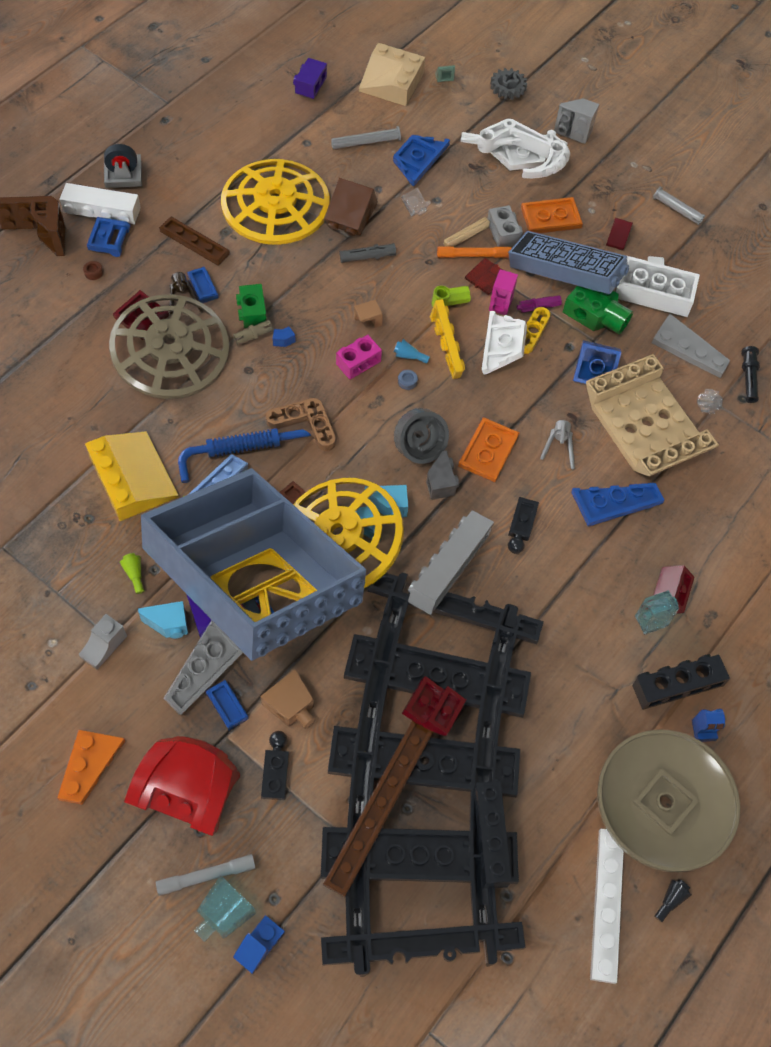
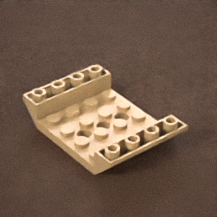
[586,354,719,476]

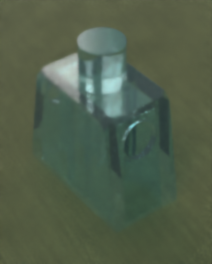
[194,876,256,942]

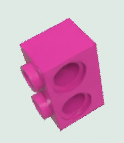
[489,269,518,315]
[336,335,382,380]

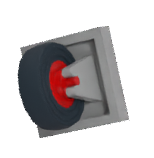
[104,144,142,188]

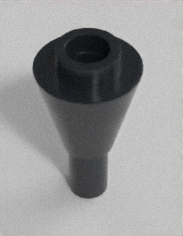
[654,879,692,922]

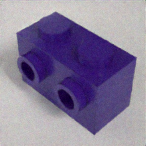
[293,58,327,99]

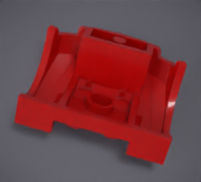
[124,736,240,836]

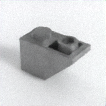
[426,450,459,500]

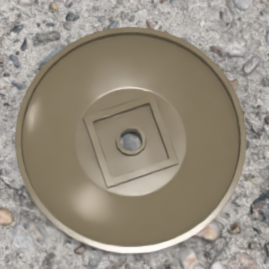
[597,730,740,872]

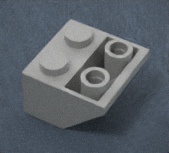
[554,98,599,144]

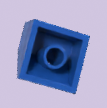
[573,340,622,384]

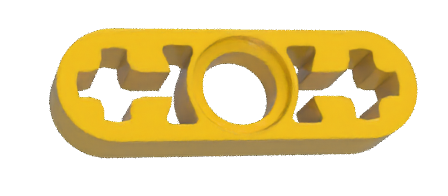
[524,307,550,354]

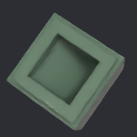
[435,65,455,82]

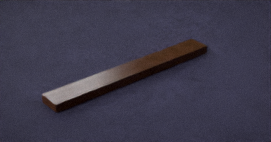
[323,721,433,898]

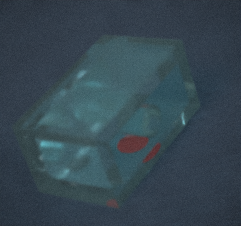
[635,590,679,635]

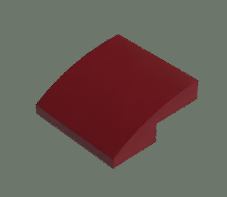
[402,676,466,736]

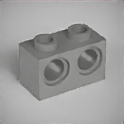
[487,205,523,247]

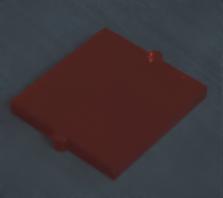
[465,258,503,295]

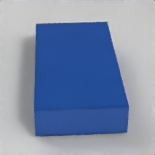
[187,267,219,303]
[206,680,249,730]

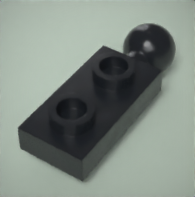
[508,497,539,554]
[261,731,289,800]

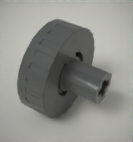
[394,408,449,464]

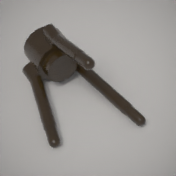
[169,272,203,314]

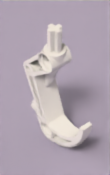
[461,119,570,179]

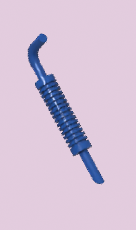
[178,428,311,483]

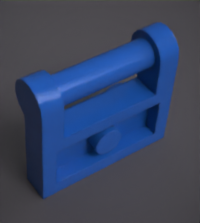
[87,217,131,257]

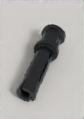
[741,346,760,403]

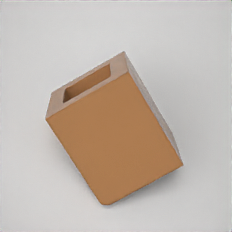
[354,300,383,328]

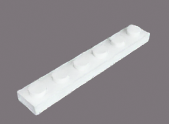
[590,829,623,984]

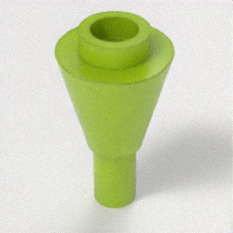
[120,553,144,594]

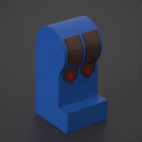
[691,709,725,742]

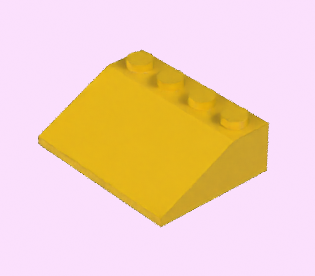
[85,431,179,521]

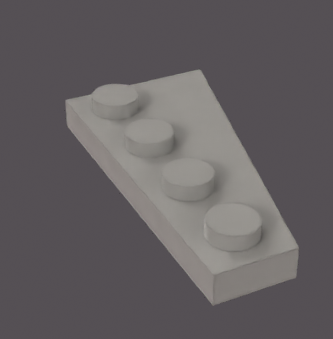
[652,314,730,378]
[163,620,243,715]

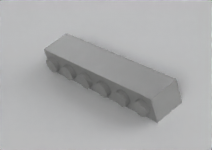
[408,510,494,615]

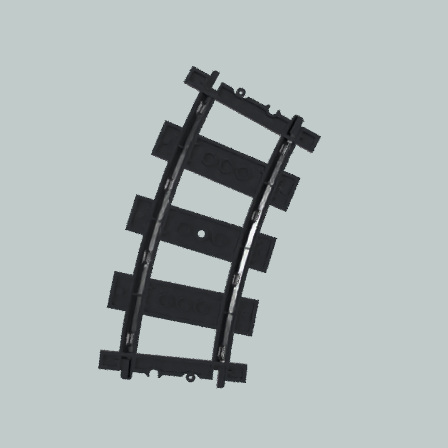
[321,573,544,977]

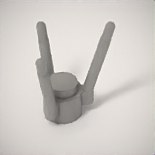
[540,420,575,470]

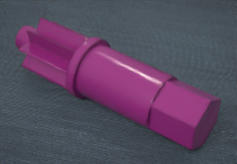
[516,295,562,313]

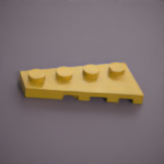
[430,299,465,379]

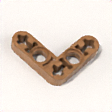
[266,398,335,451]

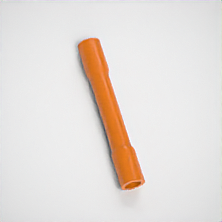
[437,246,512,258]

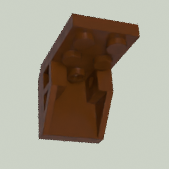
[0,196,66,256]

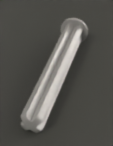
[331,126,401,149]

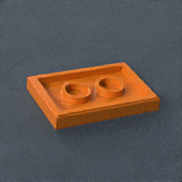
[521,197,583,233]
[458,417,520,482]

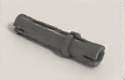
[339,243,396,263]

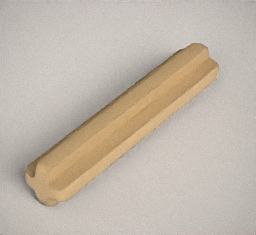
[443,217,490,246]

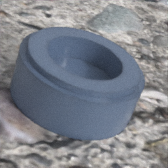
[398,370,418,390]

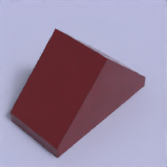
[606,217,633,251]

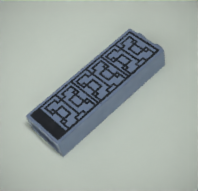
[508,231,629,294]

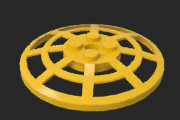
[221,159,330,245]
[293,478,404,588]

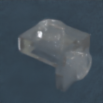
[401,188,431,217]

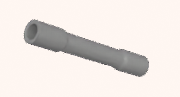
[156,854,256,896]

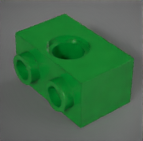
[236,284,267,328]

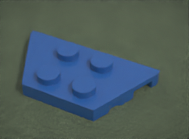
[393,135,450,186]

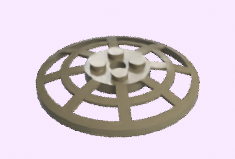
[109,294,229,399]

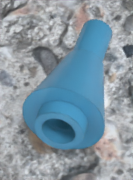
[394,339,430,364]

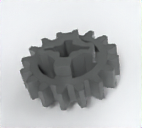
[490,68,527,100]

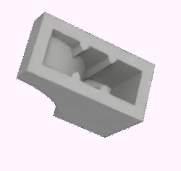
[79,614,127,670]

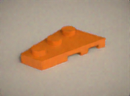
[57,730,125,805]

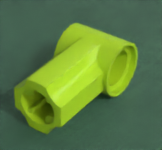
[431,286,471,307]

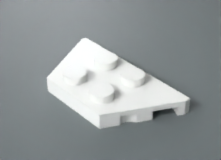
[490,134,547,171]
[482,311,527,375]

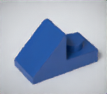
[233,915,285,974]

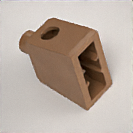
[260,670,315,728]

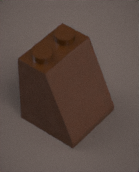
[324,178,378,236]

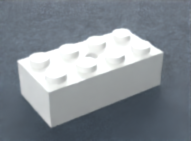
[616,256,700,317]

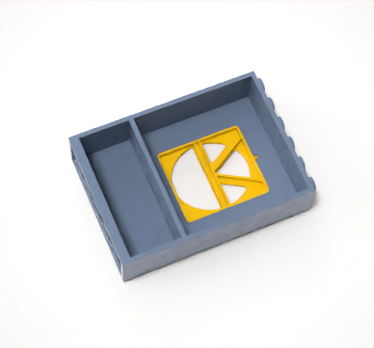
[141,468,366,661]

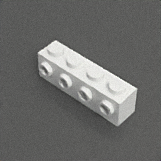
[59,183,141,224]

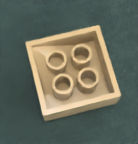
[359,43,425,106]

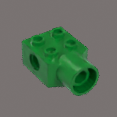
[562,286,634,335]

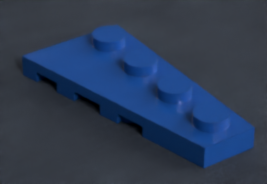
[571,483,664,527]

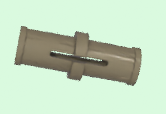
[233,319,274,346]

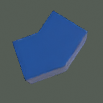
[273,327,296,347]

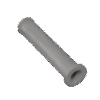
[653,186,705,225]

